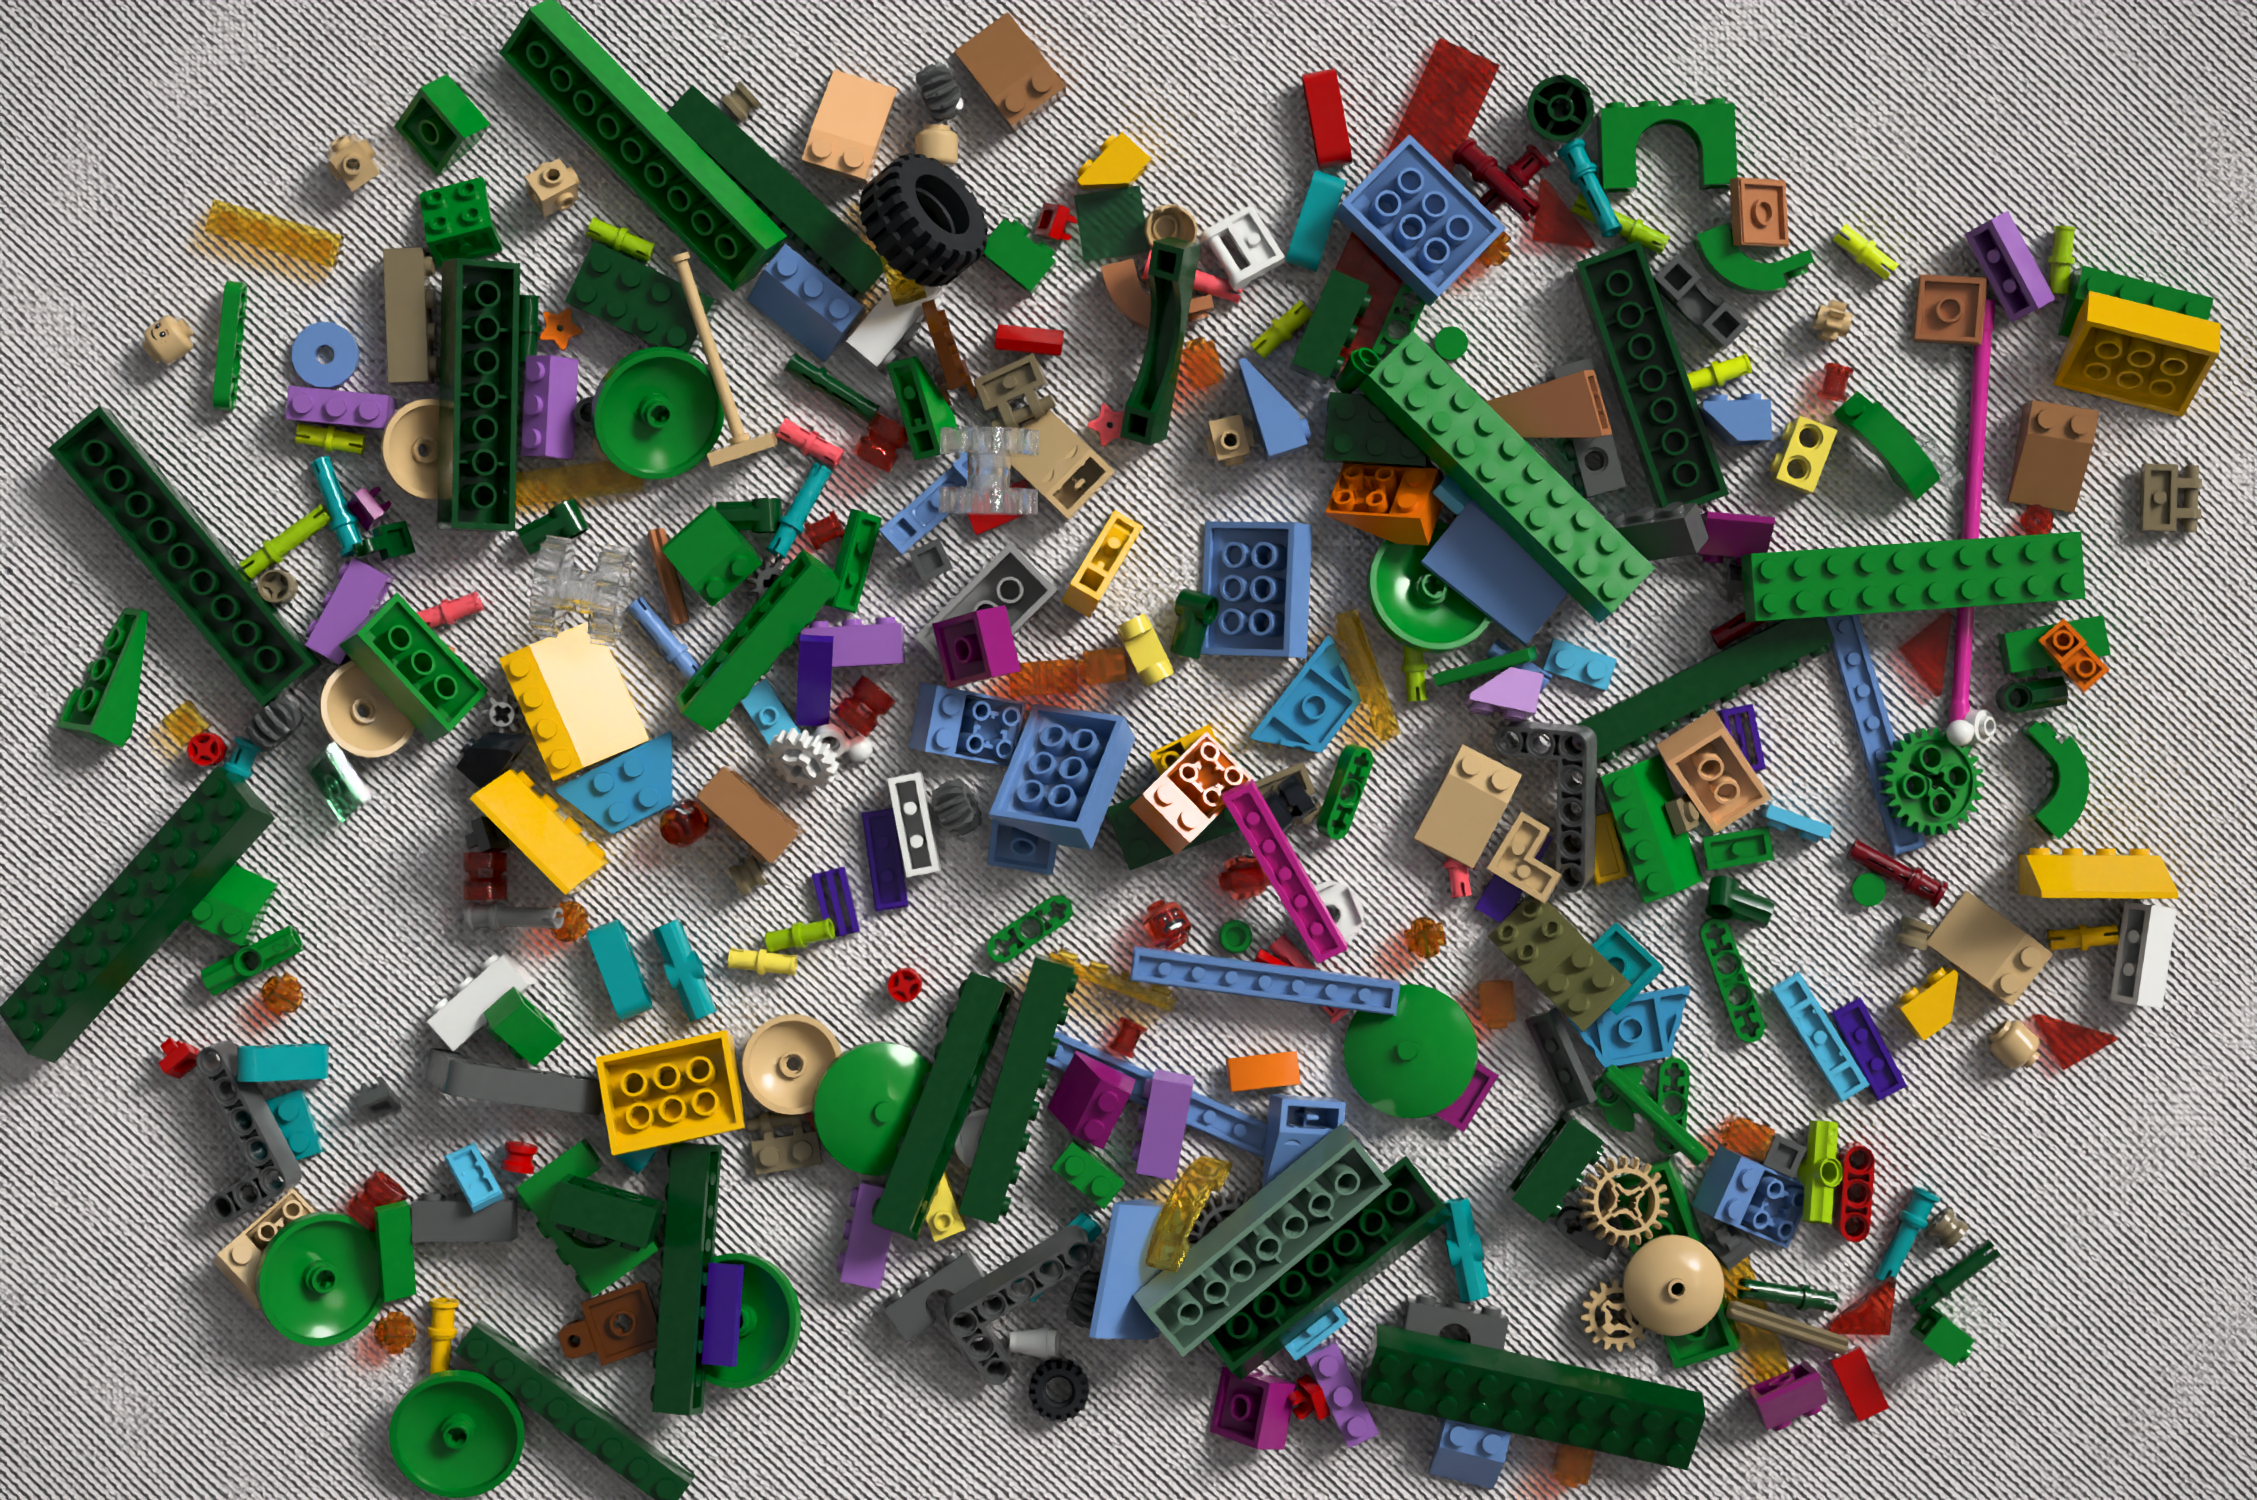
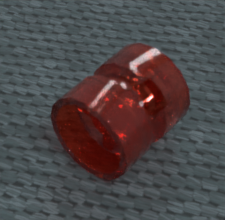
[852,412,909,474]
[834,675,896,738]
[463,852,507,900]
[345,1170,409,1233]

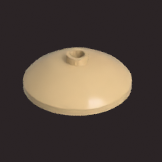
[381,399,439,500]
[319,661,415,758]
[742,1014,842,1115]
[1623,1235,1724,1336]

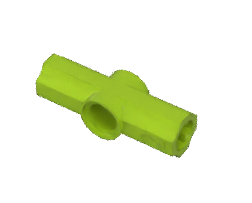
[1798,1120,1843,1225]

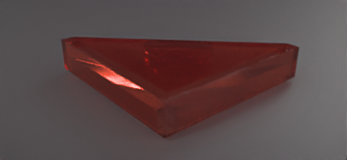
[1532,179,1595,249]
[1898,610,1952,697]
[2031,1013,2118,1070]
[1826,1276,1896,1336]

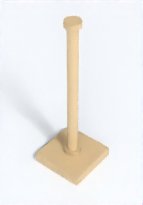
[669,252,779,467]

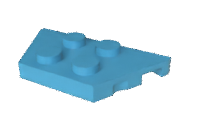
[1249,635,1362,753]
[555,731,673,834]
[1563,985,1690,1068]

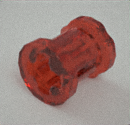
[1817,362,1854,403]
[804,510,845,551]
[1107,1016,1148,1059]

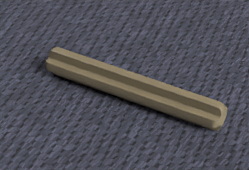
[1726,1301,1849,1354]

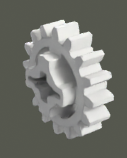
[766,728,839,791]

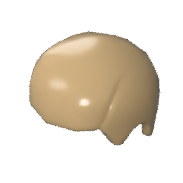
[1144,204,1198,247]

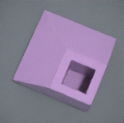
[1463,667,1544,722]

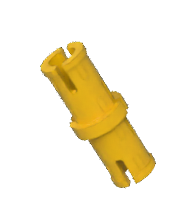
[2047,924,2119,951]

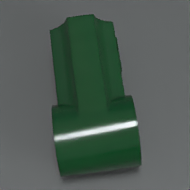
[517,498,589,555]
[715,498,782,533]
[1170,588,1219,659]
[1995,676,2068,713]
[1704,876,1774,929]

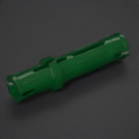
[784,353,880,424]
[1908,1239,2001,1316]
[1737,1277,1838,1313]

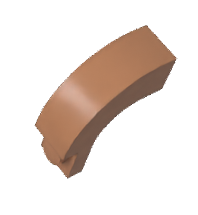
[1101,259,1214,331]

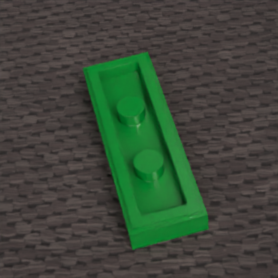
[825,509,882,614]
[1433,645,1538,687]
[373,1200,416,1302]

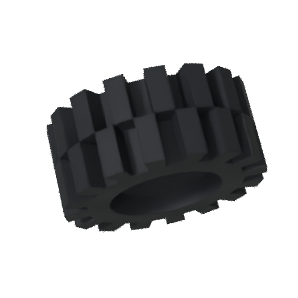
[1029,1358,1089,1422]

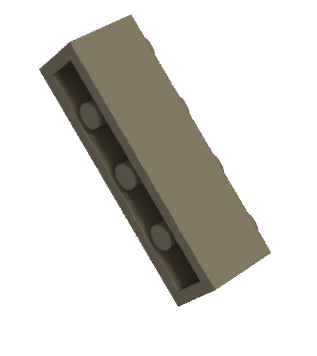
[383,247,439,386]

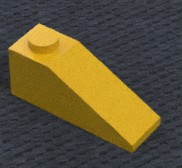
[1061,510,1143,618]

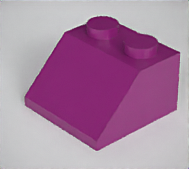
[1694,511,1775,566]
[932,605,1021,689]
[1047,1051,1136,1149]
[1745,1361,1828,1431]
[1210,1366,1297,1450]

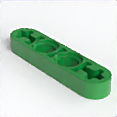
[213,281,247,412]
[1699,918,1765,1043]

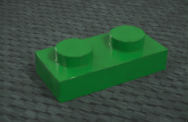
[1701,827,1774,870]

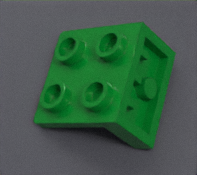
[419,177,502,268]

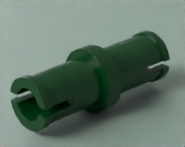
[518,295,541,362]

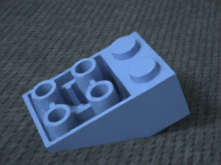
[908,683,1026,767]
[1262,1094,1346,1188]
[1692,1145,1805,1248]

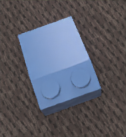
[1237,358,1311,461]

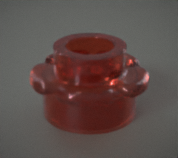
[2020,504,2054,535]

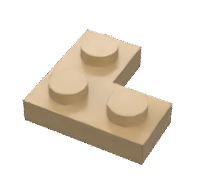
[1486,811,1562,904]

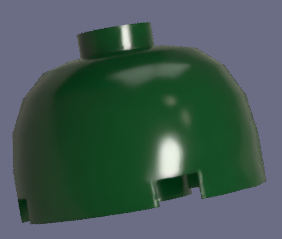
[1526,75,1594,143]

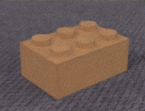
[696,766,804,864]

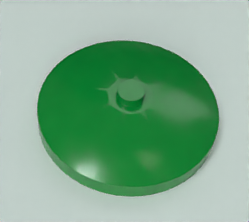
[591,347,724,479]
[1366,522,1491,653]
[1344,984,1478,1119]
[812,1041,932,1176]
[255,1211,384,1346]
[706,1253,801,1388]
[389,1370,525,1498]

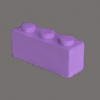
[1964,211,2055,323]
[521,355,579,460]
[285,386,396,431]
[305,557,394,665]
[801,617,905,668]
[1131,1069,1195,1181]
[836,1180,892,1290]
[1305,1337,1379,1448]

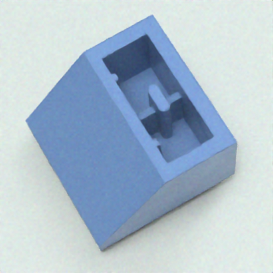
[1698,393,1772,446]

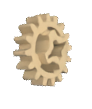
[1580,1277,1648,1352]

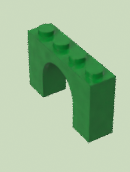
[1597,98,1737,193]
[516,1138,663,1297]

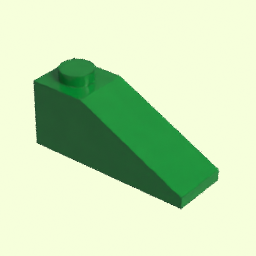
[886,356,963,461]

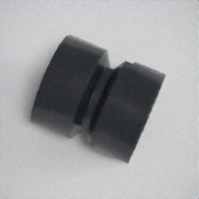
[1262,774,1317,833]

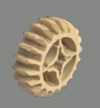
[1577,1156,1669,1247]

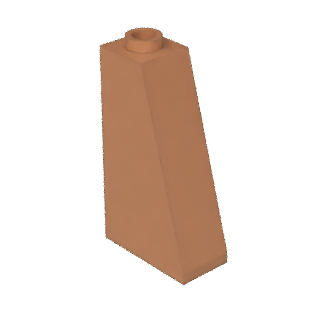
[1485,370,1612,438]

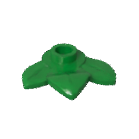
[1592,1065,1657,1132]

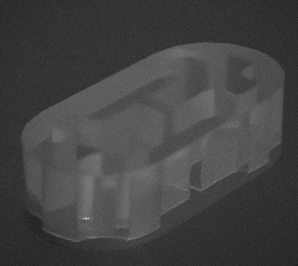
[1914,431,1963,491]

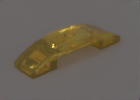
[1146,1156,1232,1273]

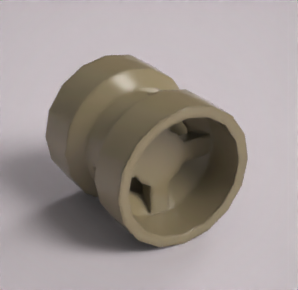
[258,569,298,604]

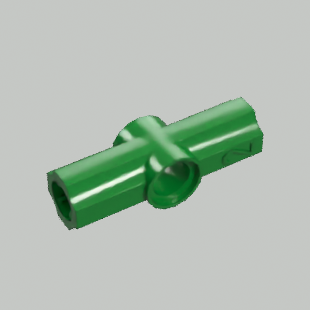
[200,925,304,996]

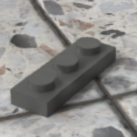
[1525,1008,1598,1111]

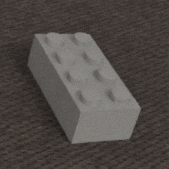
[915,543,1058,664]

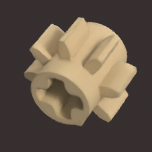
[1812,299,1853,343]

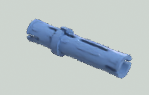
[626,596,700,682]

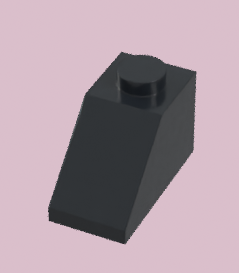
[455,732,531,789]

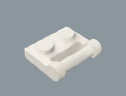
[1200,204,1285,291]

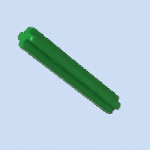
[1601,1064,1709,1165]

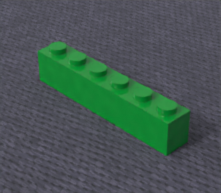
[674,550,841,733]

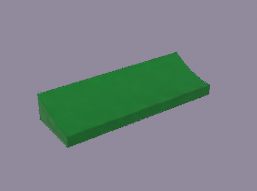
[1612,1155,1742,1369]

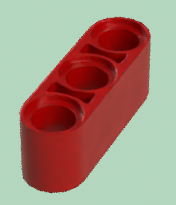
[1302,68,1352,170]
[1834,1142,1875,1242]

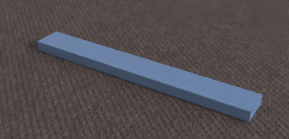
[1824,615,1926,855]
[1130,946,1400,1016]
[1046,1030,1267,1159]

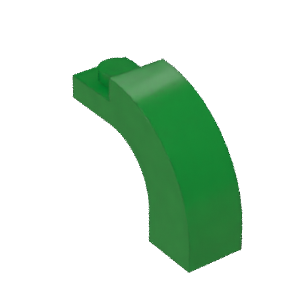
[1692,223,1814,294]
[1833,391,1941,501]
[2020,721,2089,840]

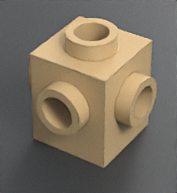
[326,133,380,192]
[525,158,580,218]
[1205,414,1255,467]

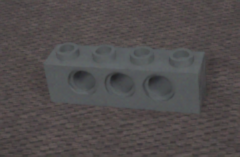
[1546,357,1626,499]

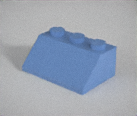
[747,243,866,363]

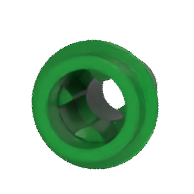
[1335,347,1381,394]

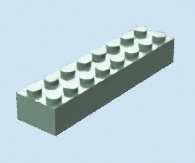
[1133,1123,1392,1357]

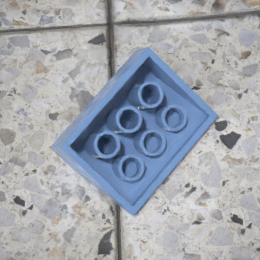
[1334,134,1506,307]
[1420,498,1568,646]
[1200,521,1312,658]
[989,704,1135,850]
[1089,1198,1185,1340]

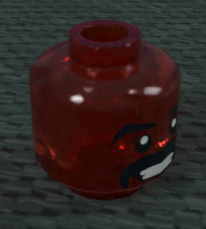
[660,799,709,848]
[1218,854,1270,901]
[1142,899,1192,951]

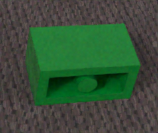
[982,219,1057,295]
[484,986,564,1067]
[1052,1138,1125,1209]
[1909,1307,1975,1367]

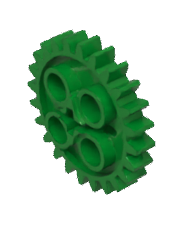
[1877,727,1984,836]

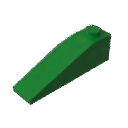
[56,608,148,748]

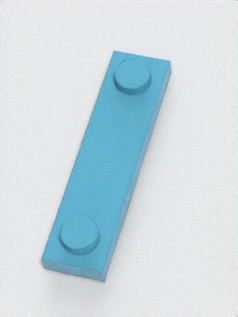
[1769,971,1869,1103]

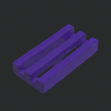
[1719,704,1766,771]
[812,866,861,937]

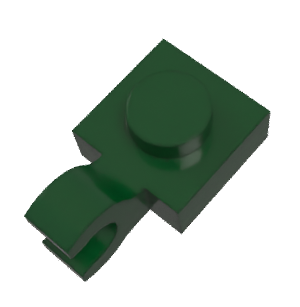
[352,520,416,561]

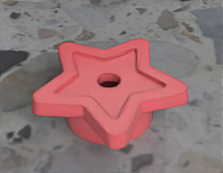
[1087,403,1127,447]

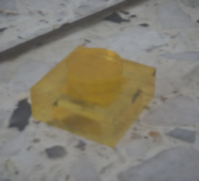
[162,700,211,747]

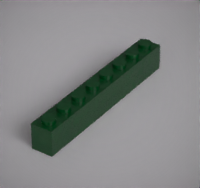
[667,84,892,298]
[1574,617,1835,763]
[958,953,1079,1225]
[871,971,1015,1241]
[650,1142,722,1416]
[455,1319,695,1500]

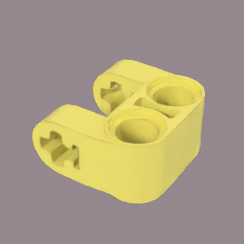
[1117,614,1174,687]

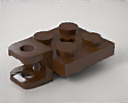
[921,299,977,406]
[558,1279,658,1366]

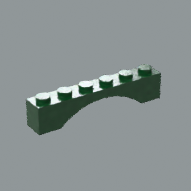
[1120,237,1201,446]

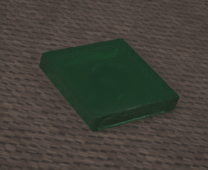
[1074,185,1150,263]
[306,742,372,822]

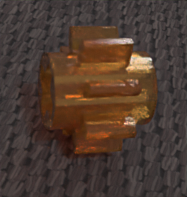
[1475,231,1511,268]
[548,901,590,942]
[1404,917,1447,958]
[261,972,303,1016]
[374,1312,416,1354]

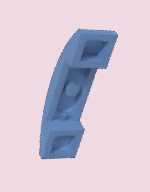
[879,443,999,556]

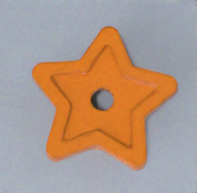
[539,308,582,351]

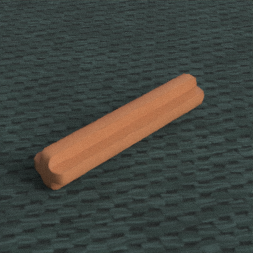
[647,528,689,625]

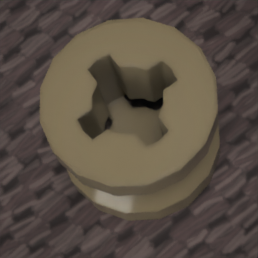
[720,81,762,123]
[729,855,768,896]
[1894,916,1934,951]
[1926,1207,1969,1250]

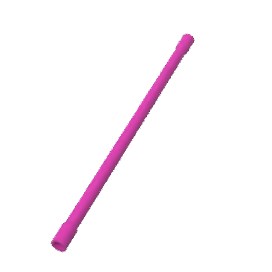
[1948,299,1996,726]

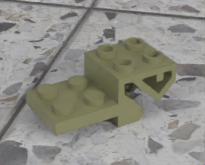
[1488,895,1631,1032]

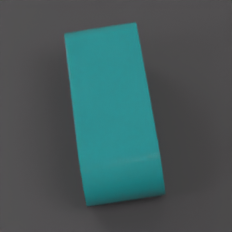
[1285,170,1347,272]
[587,919,653,1021]
[236,1043,329,1082]

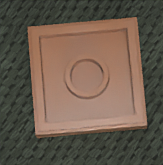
[1730,177,1789,248]
[1913,274,1988,346]

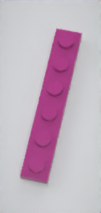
[1222,779,1348,964]

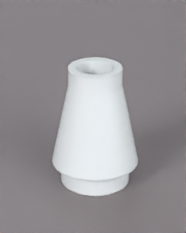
[1010,1326,1060,1360]

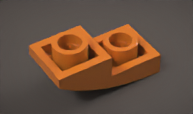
[2038,618,2110,694]
[1225,1051,1301,1093]

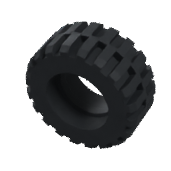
[859,154,988,287]

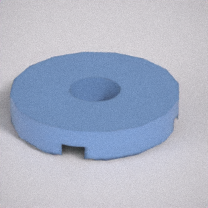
[292,322,360,389]

